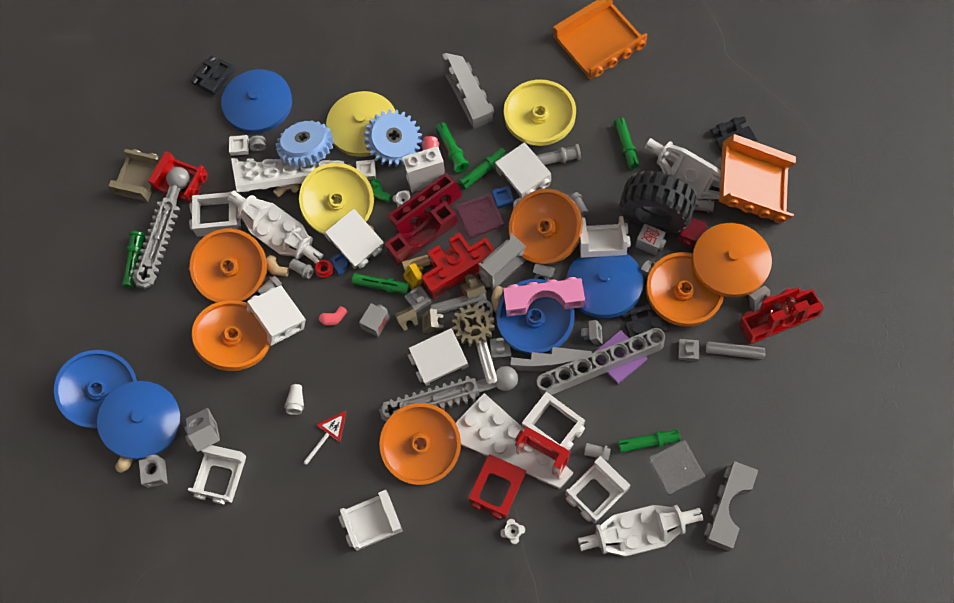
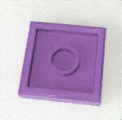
[594,331,648,384]

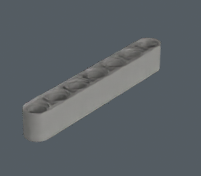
[537,328,665,395]

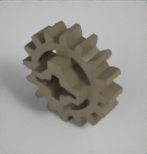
[452,304,494,346]

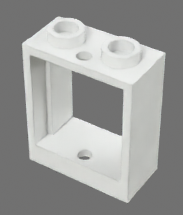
[189,192,241,237]
[522,392,585,450]

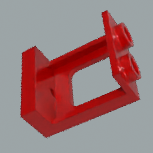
[148,151,208,203]
[515,427,571,478]
[468,454,526,520]

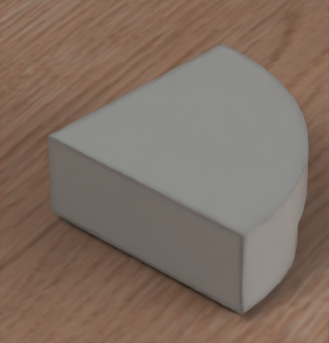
[641,260,656,280]

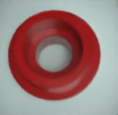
[315,260,334,278]

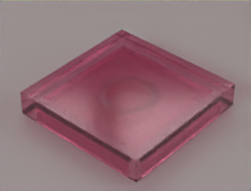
[456,193,504,239]

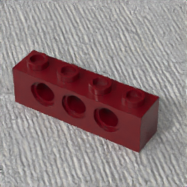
[387,173,462,234]

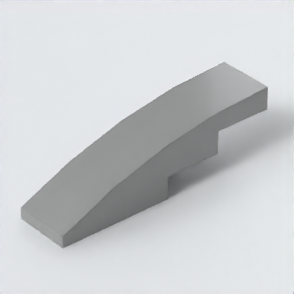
[511,347,592,372]

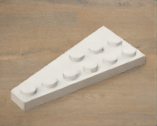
[231,158,344,192]
[456,393,573,489]

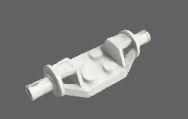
[645,138,721,200]
[227,191,323,264]
[578,505,703,557]

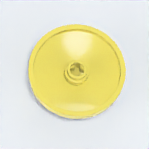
[504,79,576,146]
[326,91,395,157]
[299,163,374,235]

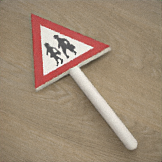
[304,411,346,464]

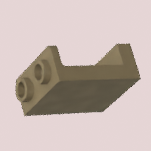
[109,149,160,202]

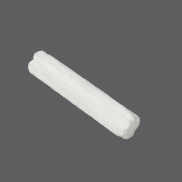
[476,340,497,384]

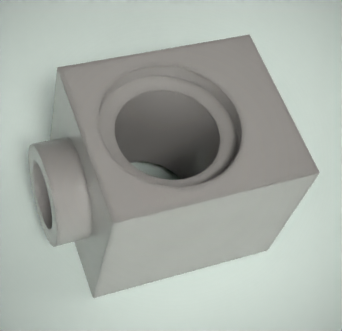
[139,455,168,488]

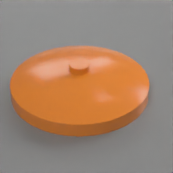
[509,189,583,265]
[692,223,772,297]
[190,228,267,302]
[646,252,724,327]
[192,300,270,371]
[380,403,461,485]

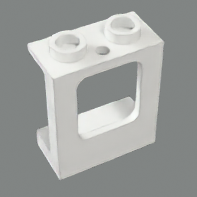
[188,445,246,505]
[565,456,630,524]

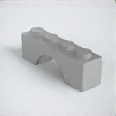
[704,461,758,551]

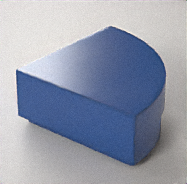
[330,253,349,276]

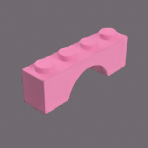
[503,277,585,317]

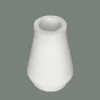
[284,384,304,415]

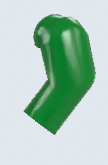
[370,179,392,203]

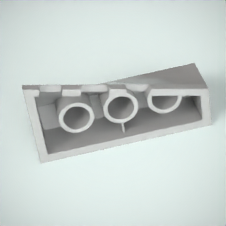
[442,53,494,129]

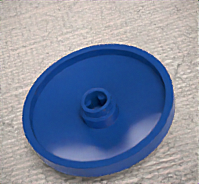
[221,69,292,134]
[567,254,643,318]
[496,279,574,355]
[54,350,137,429]
[97,381,180,460]

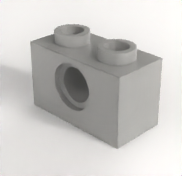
[184,408,220,452]

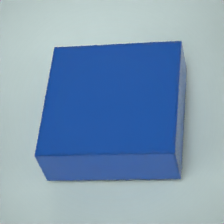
[491,186,514,209]

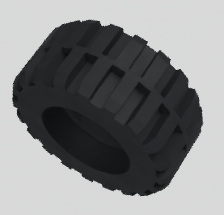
[619,171,697,234]

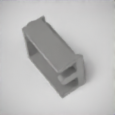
[479,232,526,290]

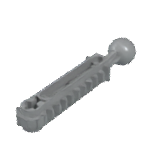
[132,167,190,290]
[379,366,518,422]

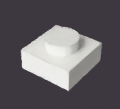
[229,135,249,156]
[356,160,376,180]

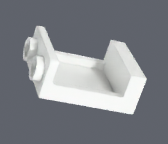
[495,142,551,198]
[403,147,445,193]
[325,209,384,270]
[579,216,630,258]
[247,286,306,345]
[408,328,469,386]
[338,490,403,551]

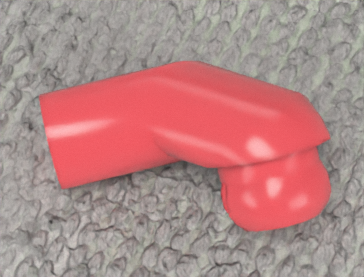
[319,306,348,326]

